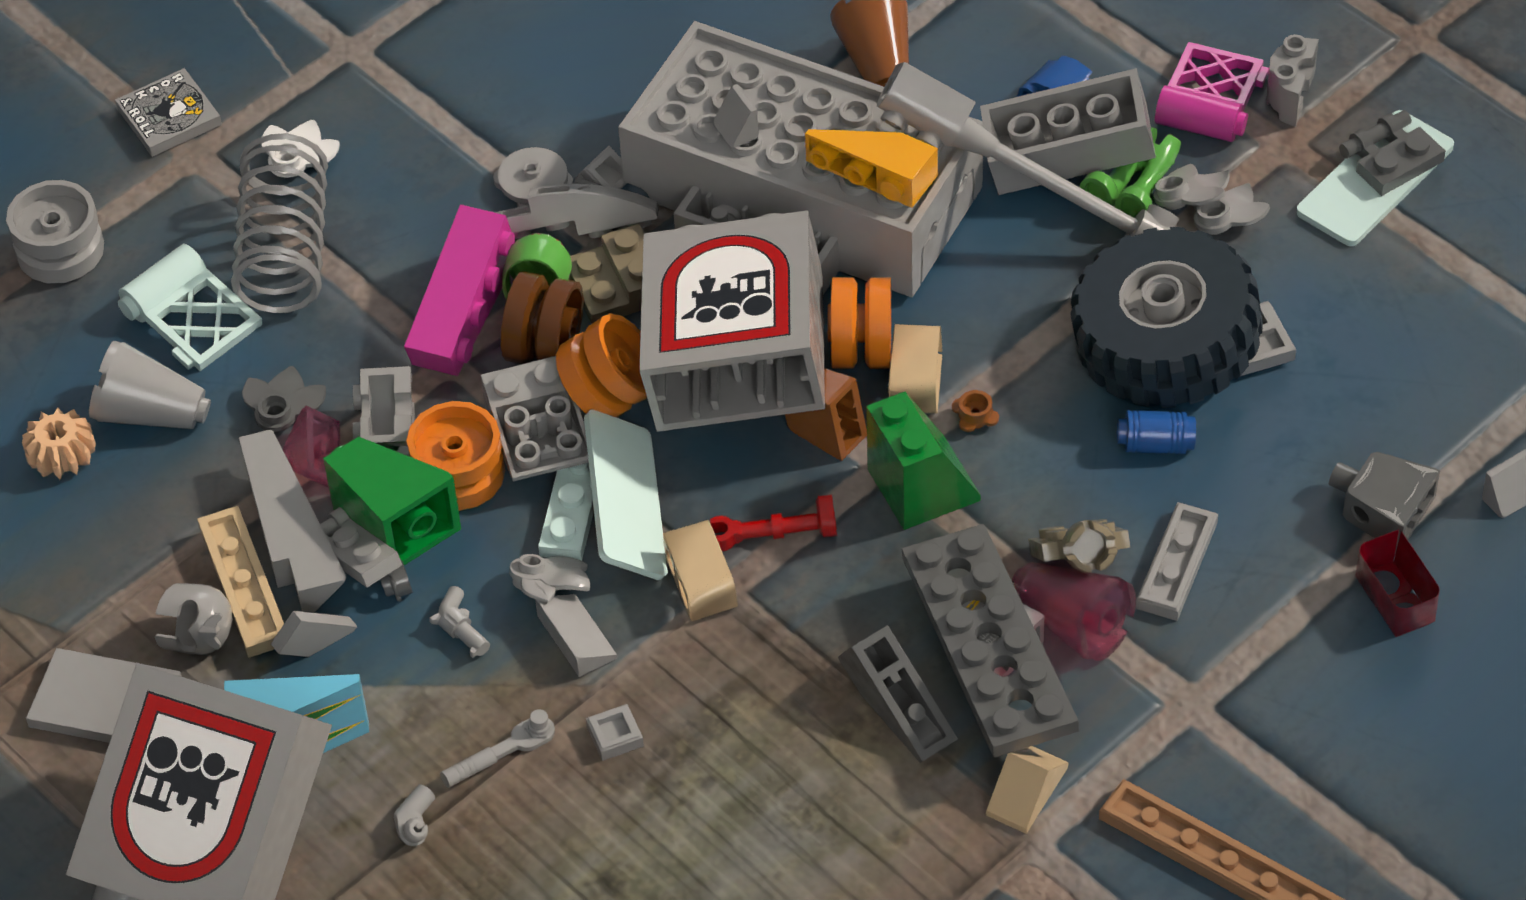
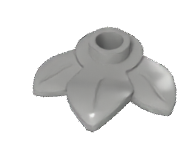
[1153,164,1230,210]
[1192,183,1270,235]
[509,554,590,603]

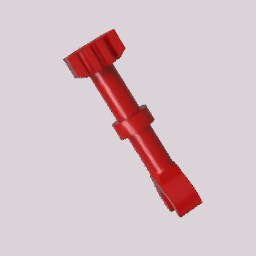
[710,494,837,552]

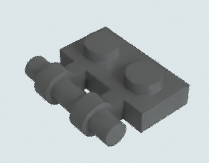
[1339,110,1446,196]

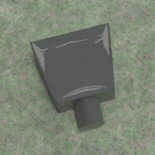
[1328,452,1440,550]

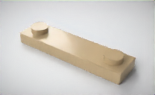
[197,506,284,658]

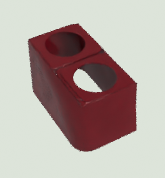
[1355,529,1440,637]

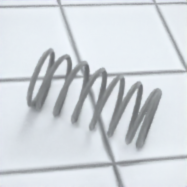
[231,133,328,313]

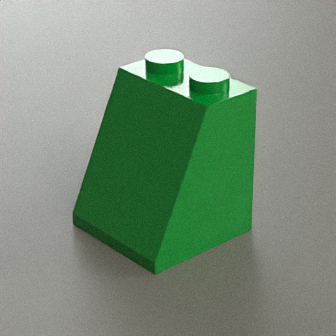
[866,391,981,530]
[323,436,461,565]

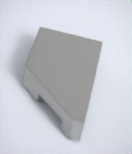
[271,611,357,657]

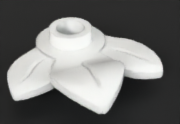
[261,120,340,178]

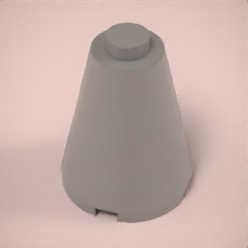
[89,341,211,429]

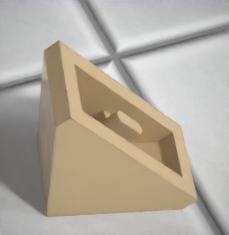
[986,746,1068,834]

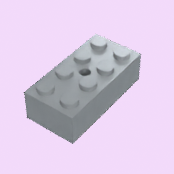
[980,68,1156,195]

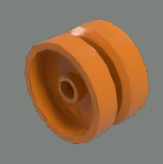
[828,277,891,369]
[556,313,647,418]
[406,401,505,511]

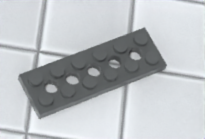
[902,524,1079,758]

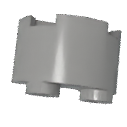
[1266,34,1319,127]
[353,366,415,447]

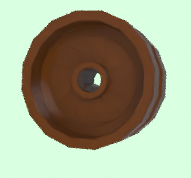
[501,272,584,364]

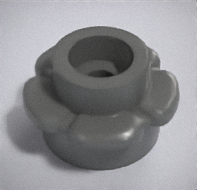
[381,560,413,602]

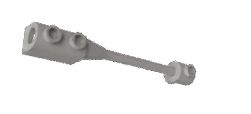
[877,62,1179,237]

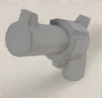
[430,586,490,658]

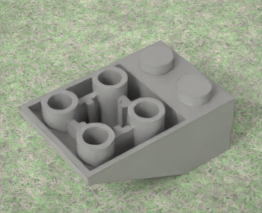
[481,356,589,481]

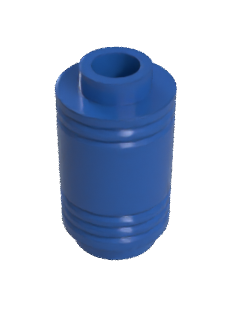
[1116,410,1196,454]

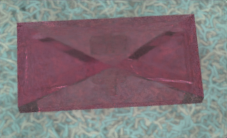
[283,405,340,488]

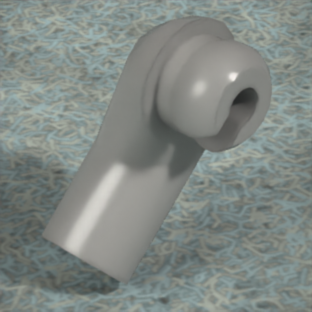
[393,784,435,846]

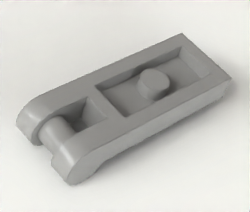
[320,507,402,587]

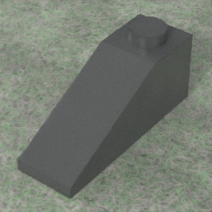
[838,625,958,763]

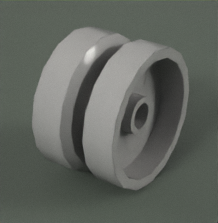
[6,180,104,283]

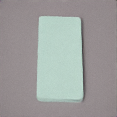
[1297,110,1454,246]
[584,409,668,580]

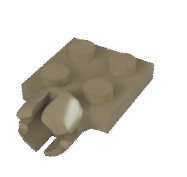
[1028,519,1130,573]

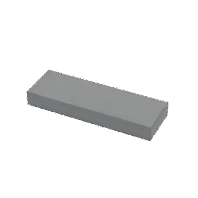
[1136,502,1218,621]

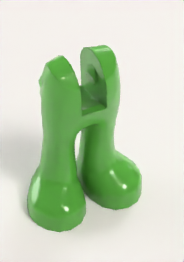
[1080,127,1181,218]

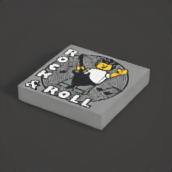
[115,68,222,157]

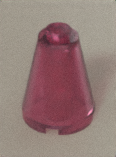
[1012,562,1136,661]

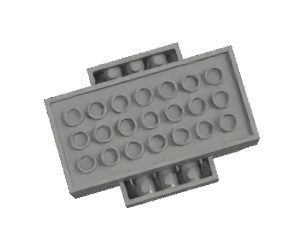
[618,21,983,298]

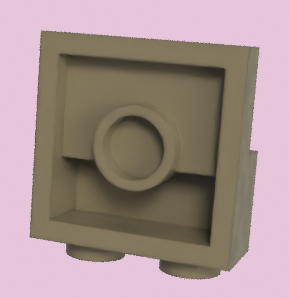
[569,224,651,324]

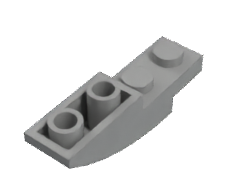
[495,184,659,239]

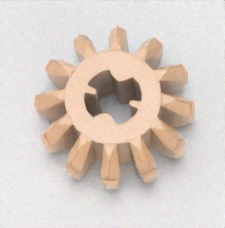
[22,407,96,480]

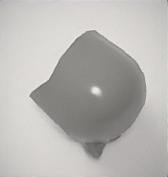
[155,583,233,655]

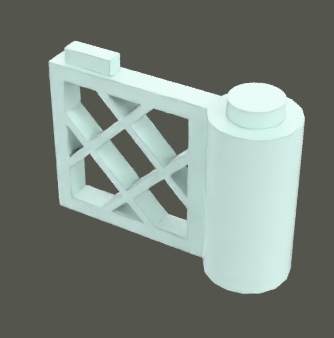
[118,243,262,371]

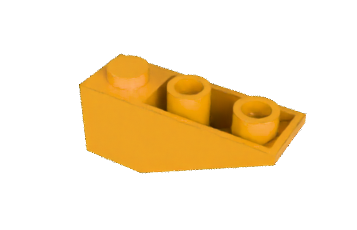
[805,129,938,208]

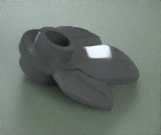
[242,366,326,432]

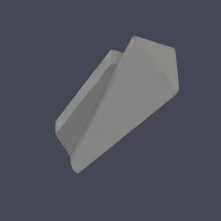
[239,430,346,613]

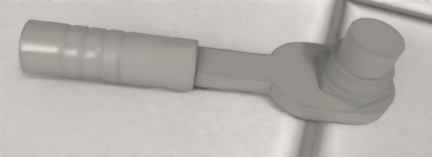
[440,709,555,788]

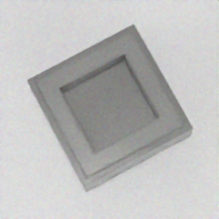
[586,704,644,761]

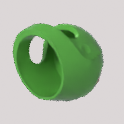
[502,233,572,300]

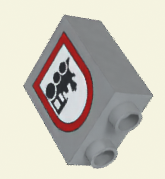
[640,210,825,432]
[66,662,332,900]

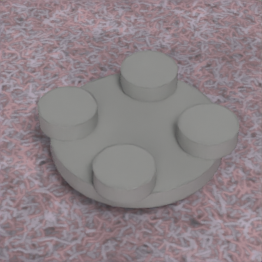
[493,147,573,207]

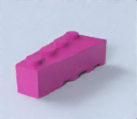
[404,204,515,376]

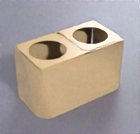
[888,324,942,413]
[663,520,738,621]

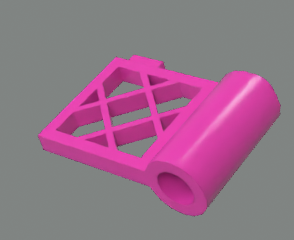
[1155,42,1269,142]

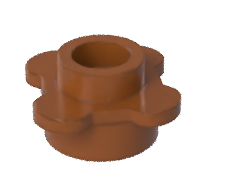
[952,390,999,432]

